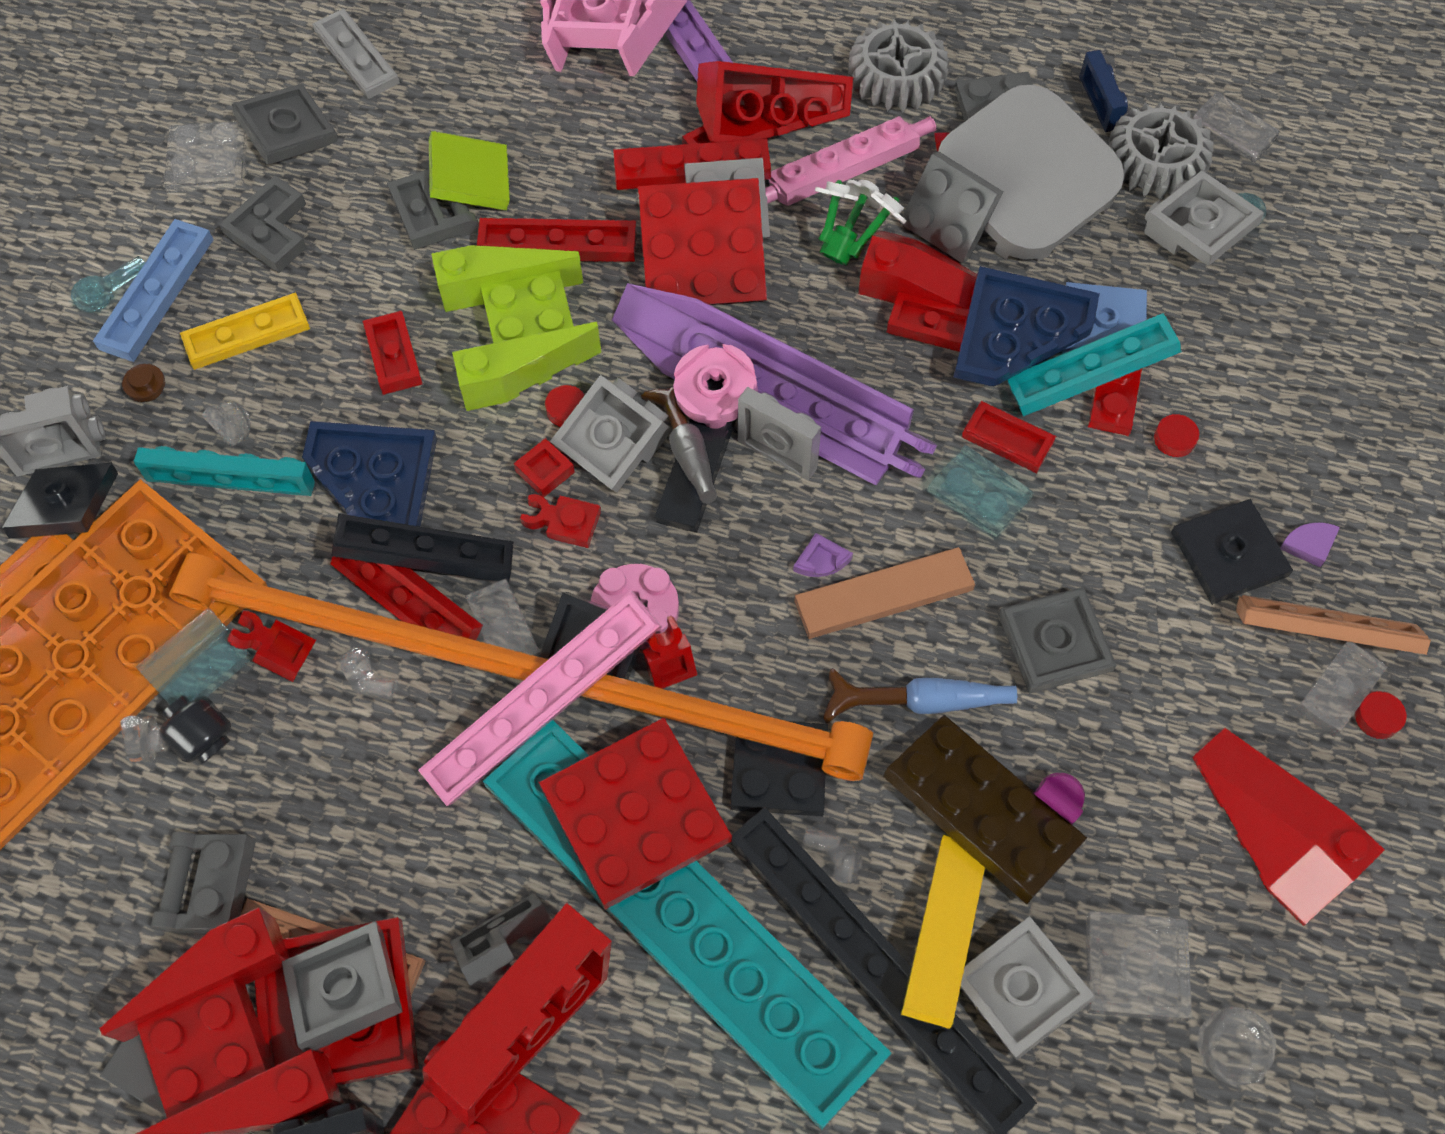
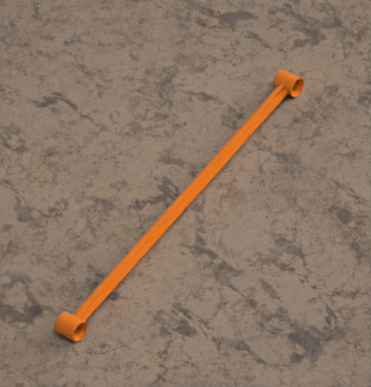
[169,553,873,781]

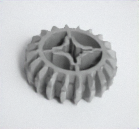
[848,19,949,113]
[1108,102,1214,200]

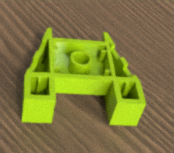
[431,245,601,411]

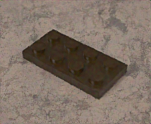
[883,715,1087,905]

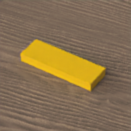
[180,292,310,370]

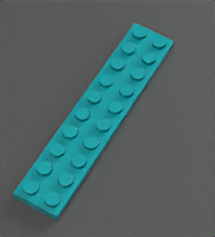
[483,719,892,1130]

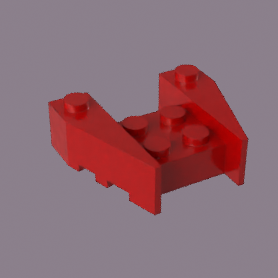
[99,908,344,1134]

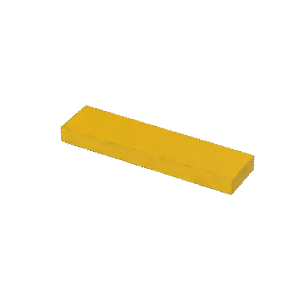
[901,835,985,1029]

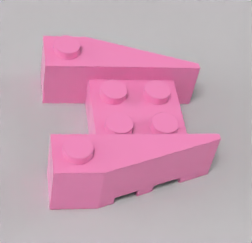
[540,0,687,76]

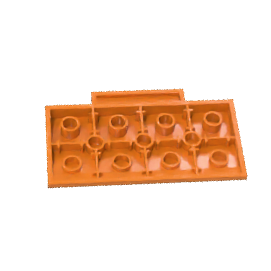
[0,479,267,850]

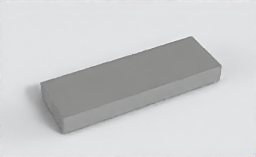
[312,8,400,99]

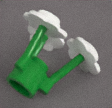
[815,180,907,266]

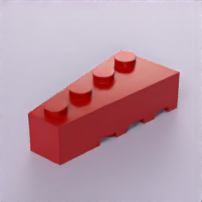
[422,903,612,1128]

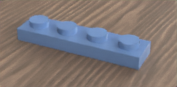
[93,219,213,362]

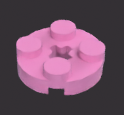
[673,344,758,429]
[591,564,679,649]

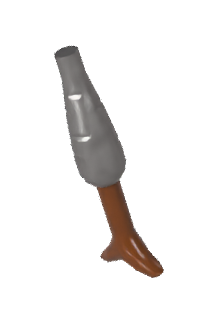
[641,386,717,504]

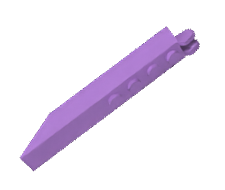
[612,283,937,485]

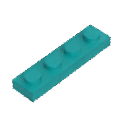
[1007,313,1181,417]
[134,446,315,496]

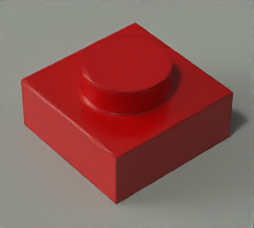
[514,438,575,497]

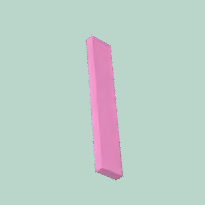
[418,590,662,806]

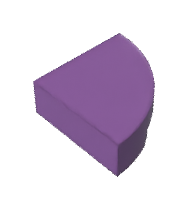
[1280,523,1340,567]
[793,533,853,577]

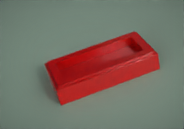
[961,401,1057,474]

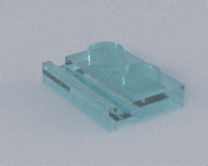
[927,444,1034,540]
[136,608,253,705]

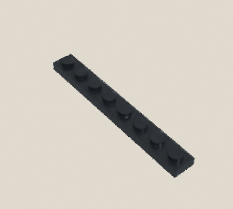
[730,807,1037,1134]

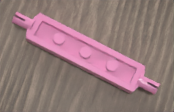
[765,116,936,206]

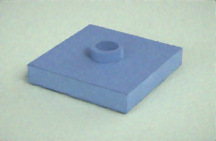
[1062,282,1147,354]

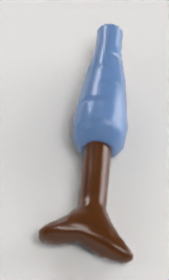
[824,668,1017,724]

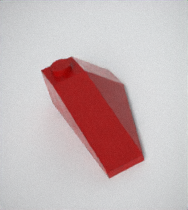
[696,61,853,142]
[858,230,977,310]
[1193,728,1385,926]

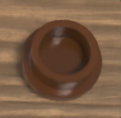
[122,364,165,402]

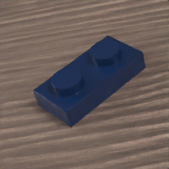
[1079,50,1128,133]

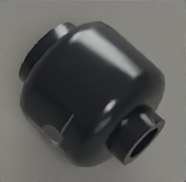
[159,695,231,765]

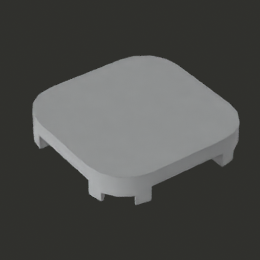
[938,85,1124,262]

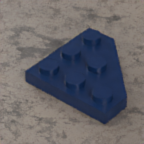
[953,266,1100,387]
[302,421,437,527]

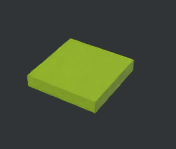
[429,131,510,211]

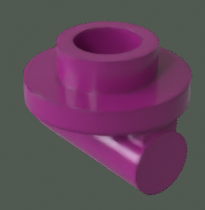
[1034,773,1085,824]

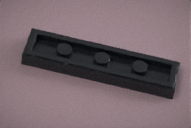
[655,378,737,533]
[331,514,514,583]

